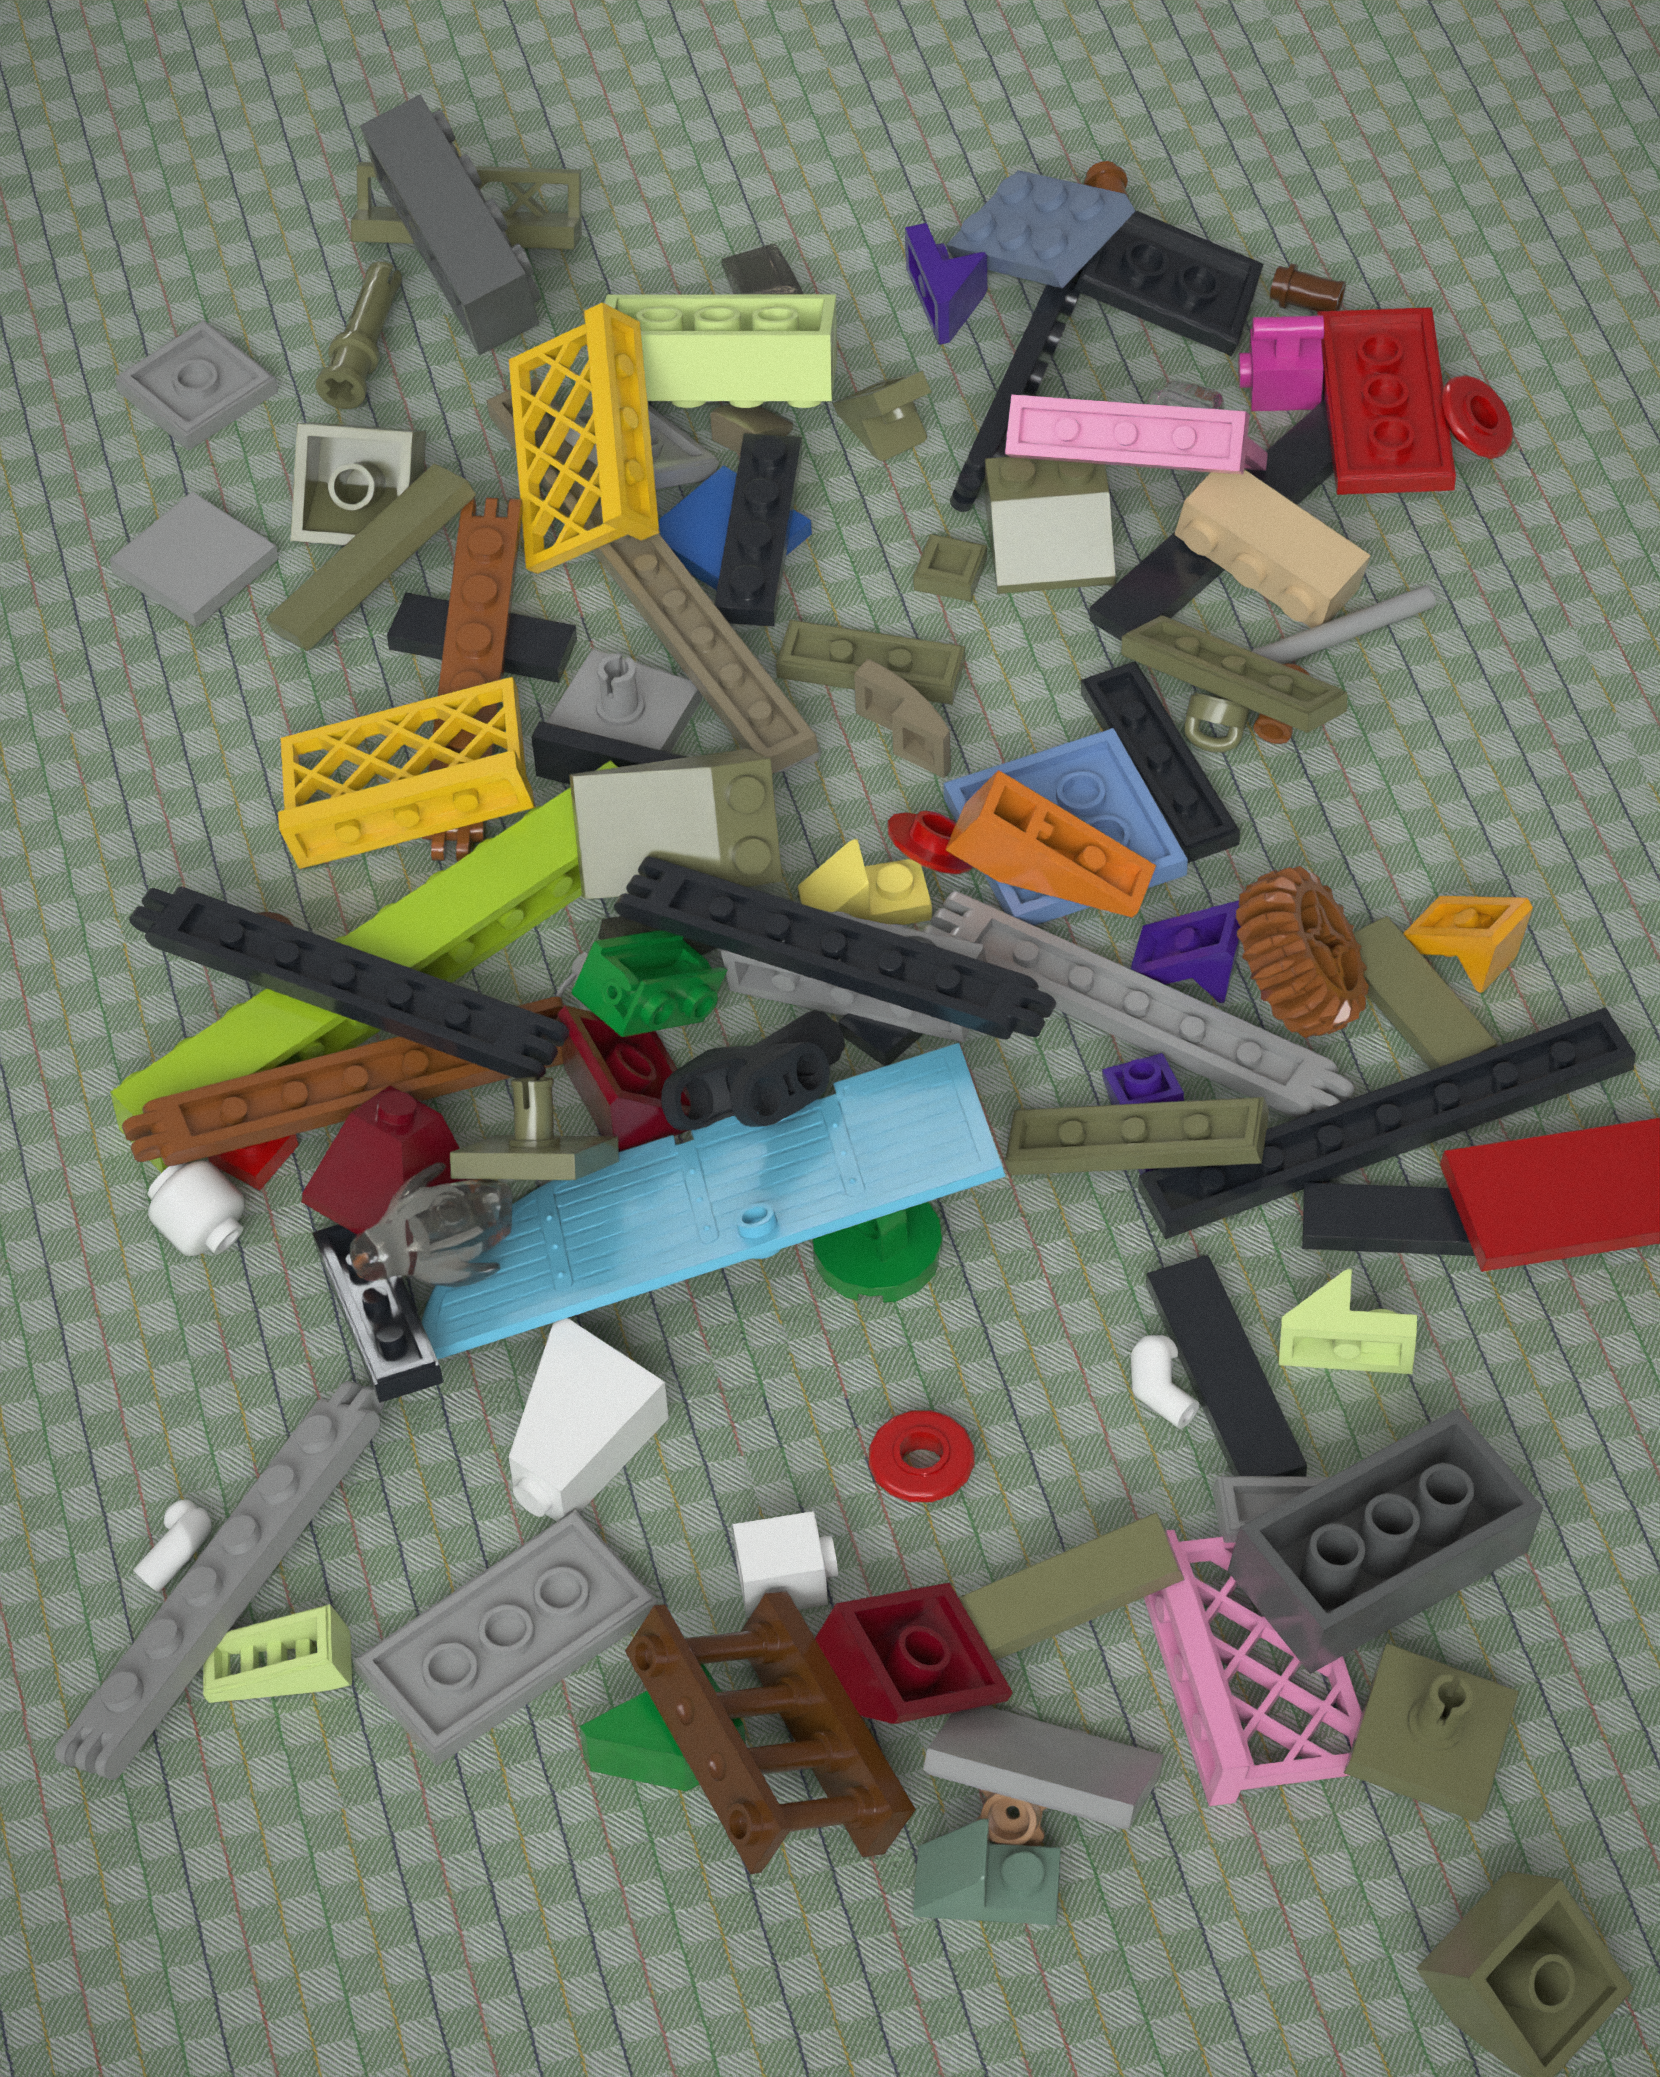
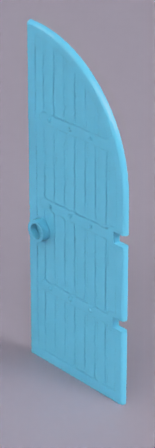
[421,1043,1005,1360]

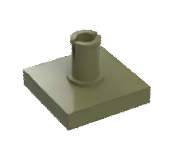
[450,1077,619,1180]
[1344,1643,1519,1822]

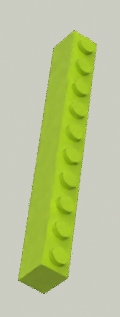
[110,761,618,1173]

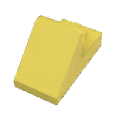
[798,839,932,925]

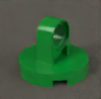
[812,1202,942,1303]

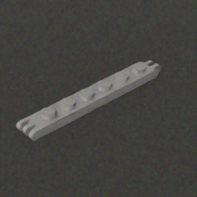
[922,891,1355,1118]
[55,1381,385,1780]

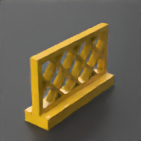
[509,302,660,574]
[278,676,535,869]

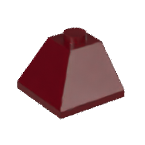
[301,1085,485,1253]
[815,1582,1013,1724]

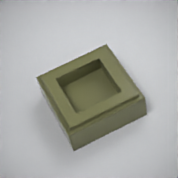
[913,534,987,602]

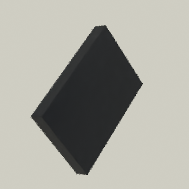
[1074,210,1264,356]

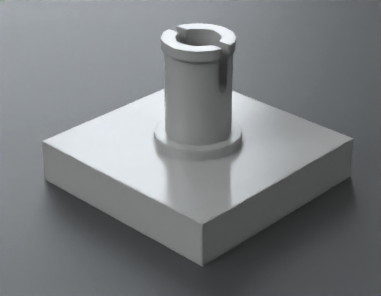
[546,648,702,752]

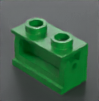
[571,930,728,1037]

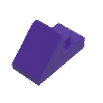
[905,223,988,345]
[1130,900,1241,1003]

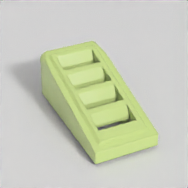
[203,1604,352,1703]

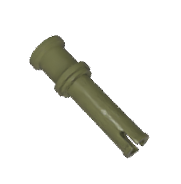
[315,262,402,409]

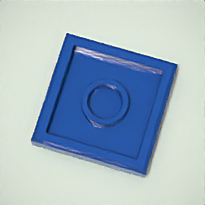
[658,465,812,591]

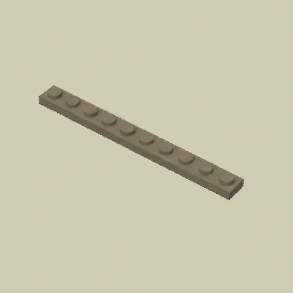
[486,377,819,774]

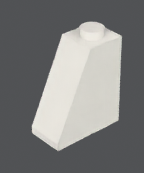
[509,1318,669,1522]

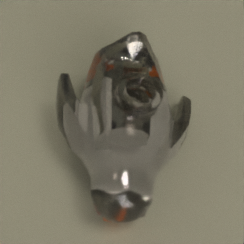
[350,1162,512,1288]

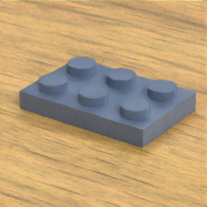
[946,170,1135,288]

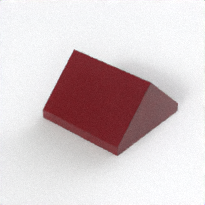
[557,1005,691,1152]

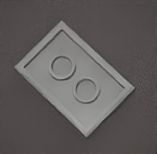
[923,1706,1164,1829]

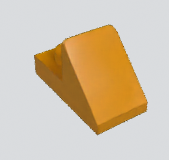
[1403,896,1533,993]

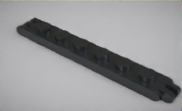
[950,269,1081,512]
[614,856,1056,1040]
[129,887,569,1081]

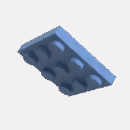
[943,728,1188,926]

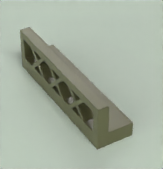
[351,162,582,250]

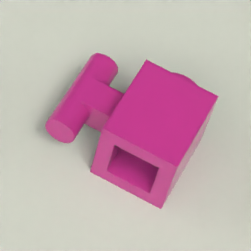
[1238,316,1324,411]

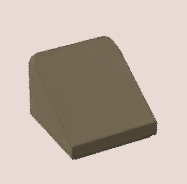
[710,404,793,454]

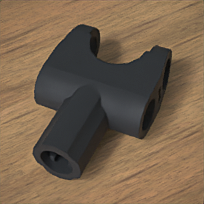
[661,1010,845,1131]

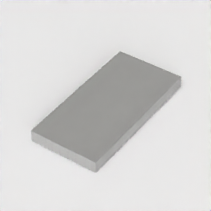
[353,1510,658,1766]

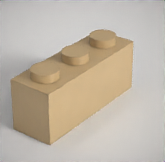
[1174,470,1371,628]

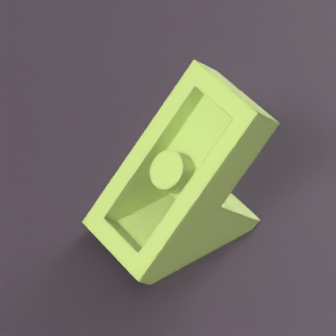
[1279,1269,1417,1374]

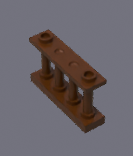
[625,1591,916,1874]

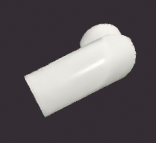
[1131,1335,1199,1429]
[133,1499,211,1593]

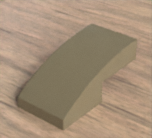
[854,658,951,778]

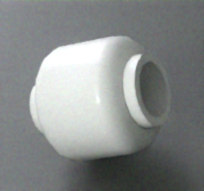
[147,1160,245,1256]

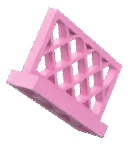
[1005,395,1268,475]
[1144,1530,1362,1806]

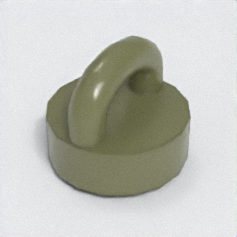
[1184,692,1250,753]

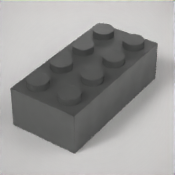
[360,94,541,355]
[1228,1408,1543,1674]

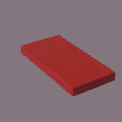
[1317,307,1456,495]
[1439,1118,1660,1272]

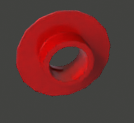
[1442,375,1513,459]
[887,810,973,875]
[868,1410,975,1502]

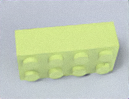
[605,294,837,408]

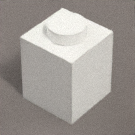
[733,1511,838,1618]

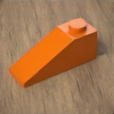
[946,770,1156,918]

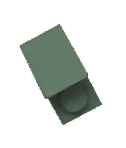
[913,1819,1061,1925]

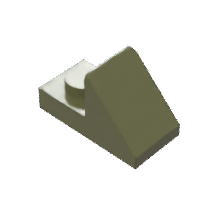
[833,371,931,461]

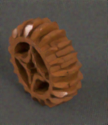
[1236,866,1369,1038]

